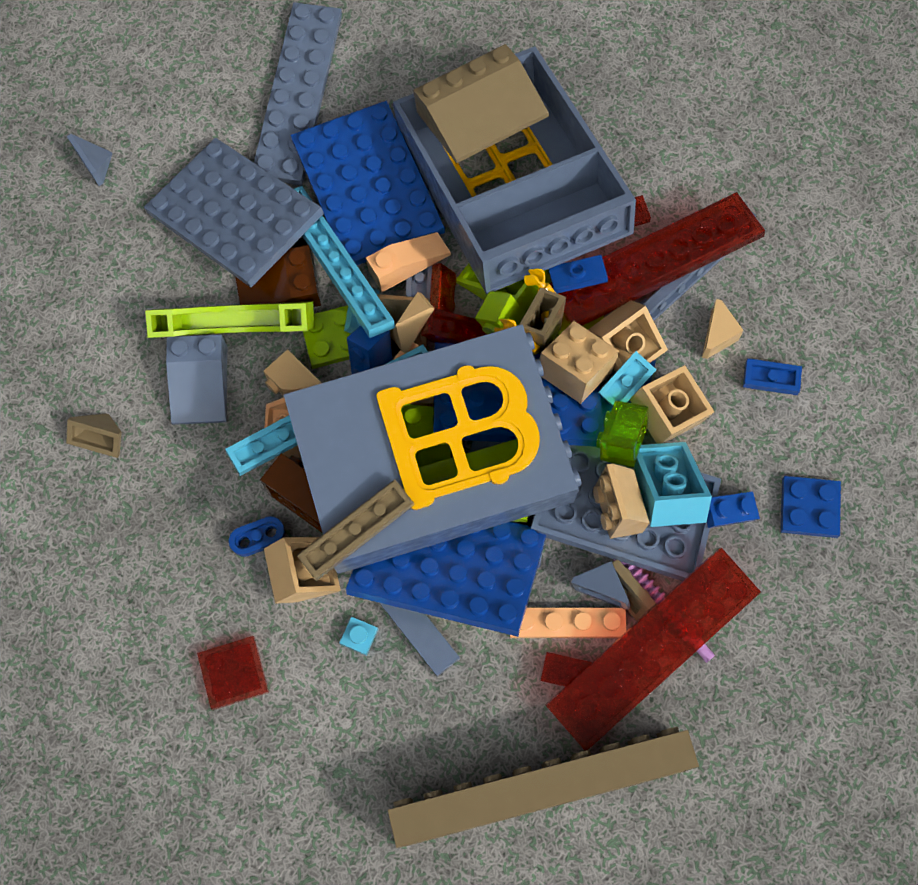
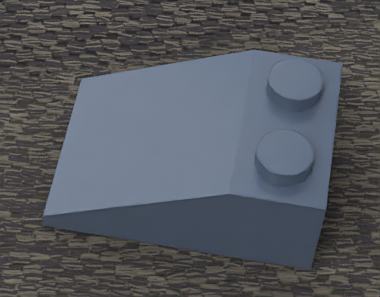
[166,334,228,425]

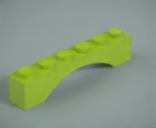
[145,301,315,338]

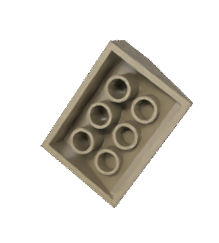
[413,44,549,164]

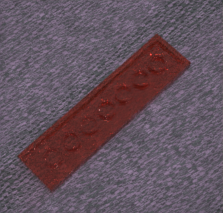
[549,192,765,326]
[545,547,761,751]

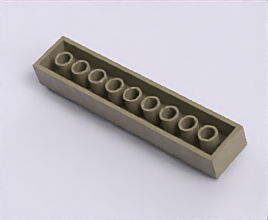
[388,726,699,848]

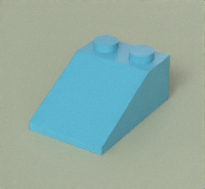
[631,442,712,527]

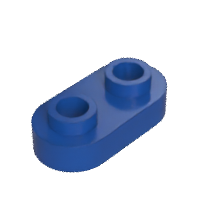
[229,516,286,557]

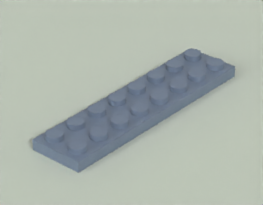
[254,2,342,186]

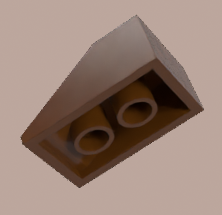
[235,245,321,307]
[260,453,323,534]

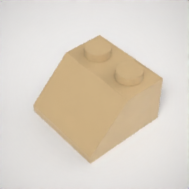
[588,299,668,372]
[264,537,341,604]

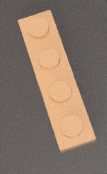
[510,608,627,638]

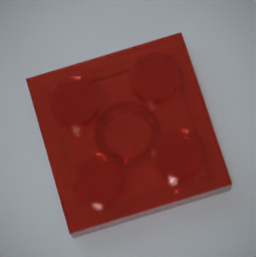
[197,636,269,710]

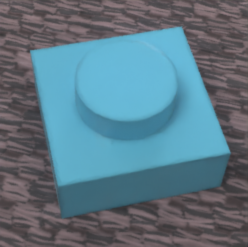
[340,616,378,656]

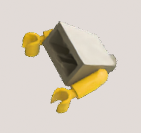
[494,269,566,355]

